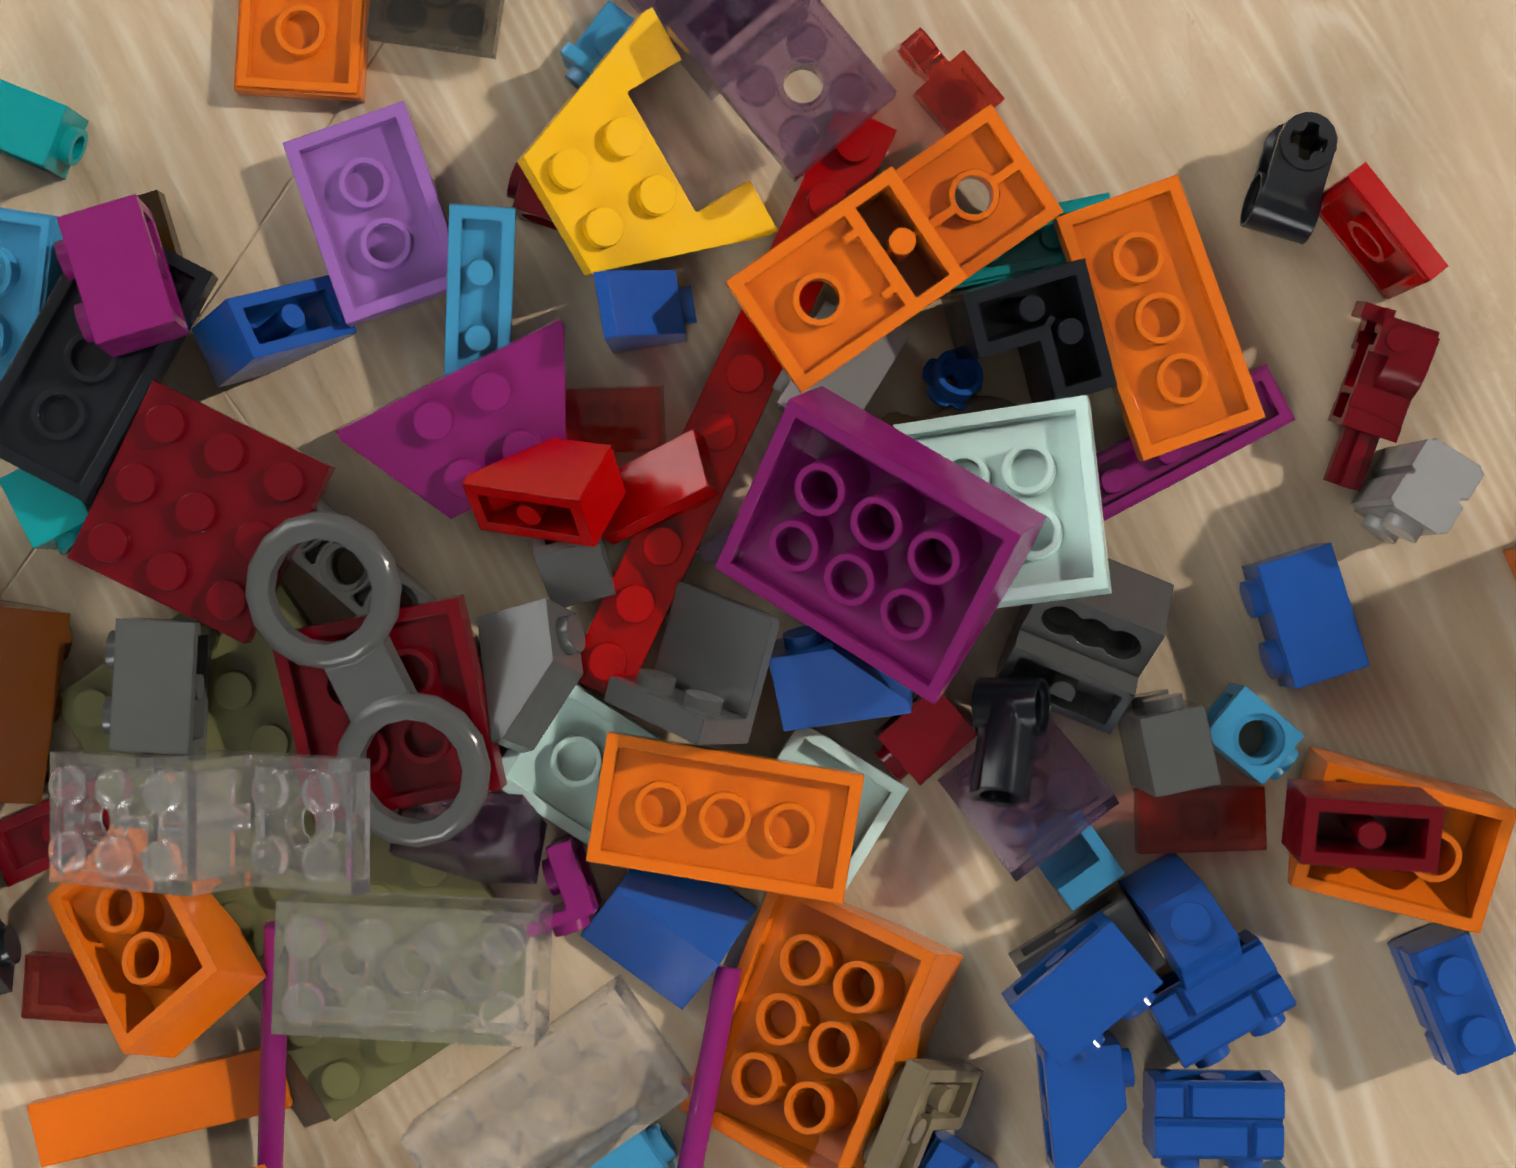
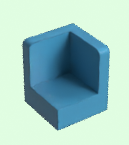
[1022,803,1125,911]

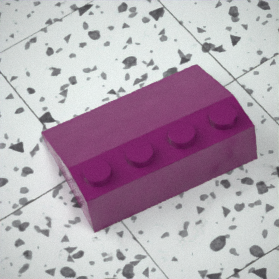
[715,386,1047,704]

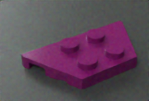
[336,317,567,519]

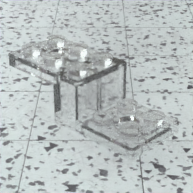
[48,750,370,897]

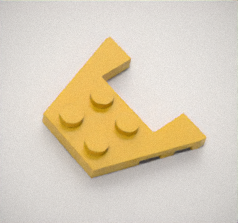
[517,7,778,276]

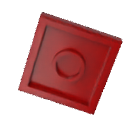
[1319,162,1449,299]

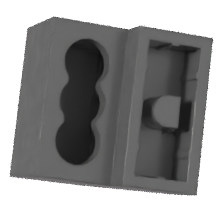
[995,558,1174,734]

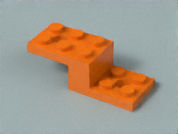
[725,104,1064,394]

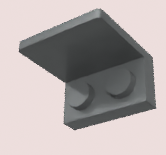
[604,582,780,745]

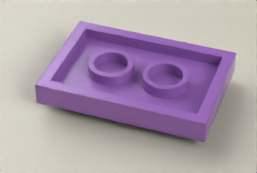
[283,101,449,328]

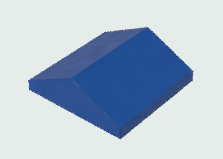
[580,868,757,1010]

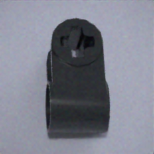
[1240,112,1338,245]

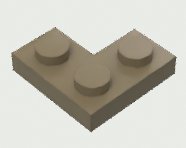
[863,1058,984,1168]

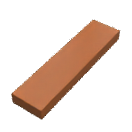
[27,1046,294,1168]

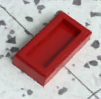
[601,429,719,545]

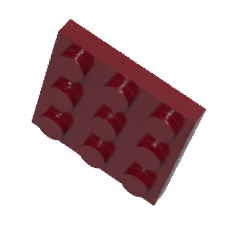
[67,380,335,644]
[272,594,507,825]

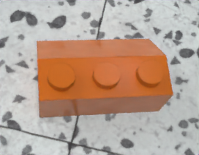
[1288,746,1516,934]

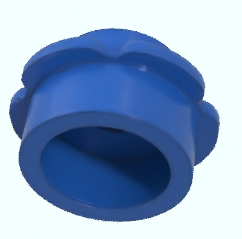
[922,349,983,410]

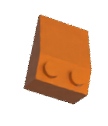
[46,815,267,1058]

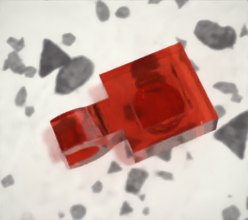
[897,27,1005,135]

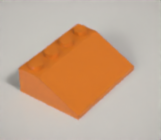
[679,892,964,1168]

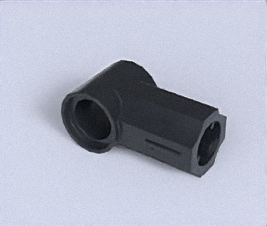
[969,677,1051,808]

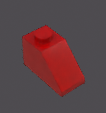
[462,438,626,547]

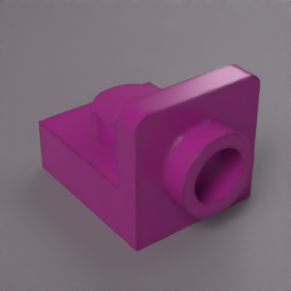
[531,834,602,937]

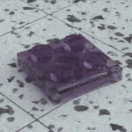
[938,718,1119,882]

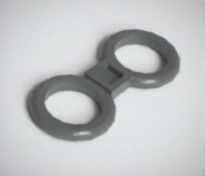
[245,511,491,848]

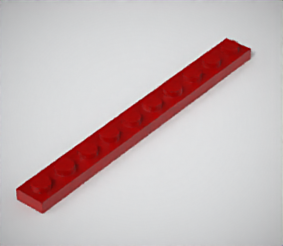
[578,103,897,695]

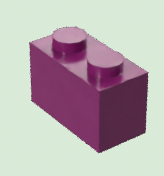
[54,194,190,358]

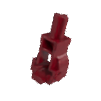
[1323,301,1440,492]

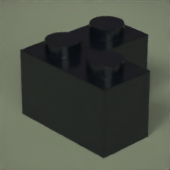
[940,258,1117,403]

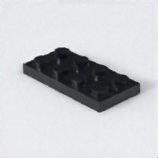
[0,246,218,505]

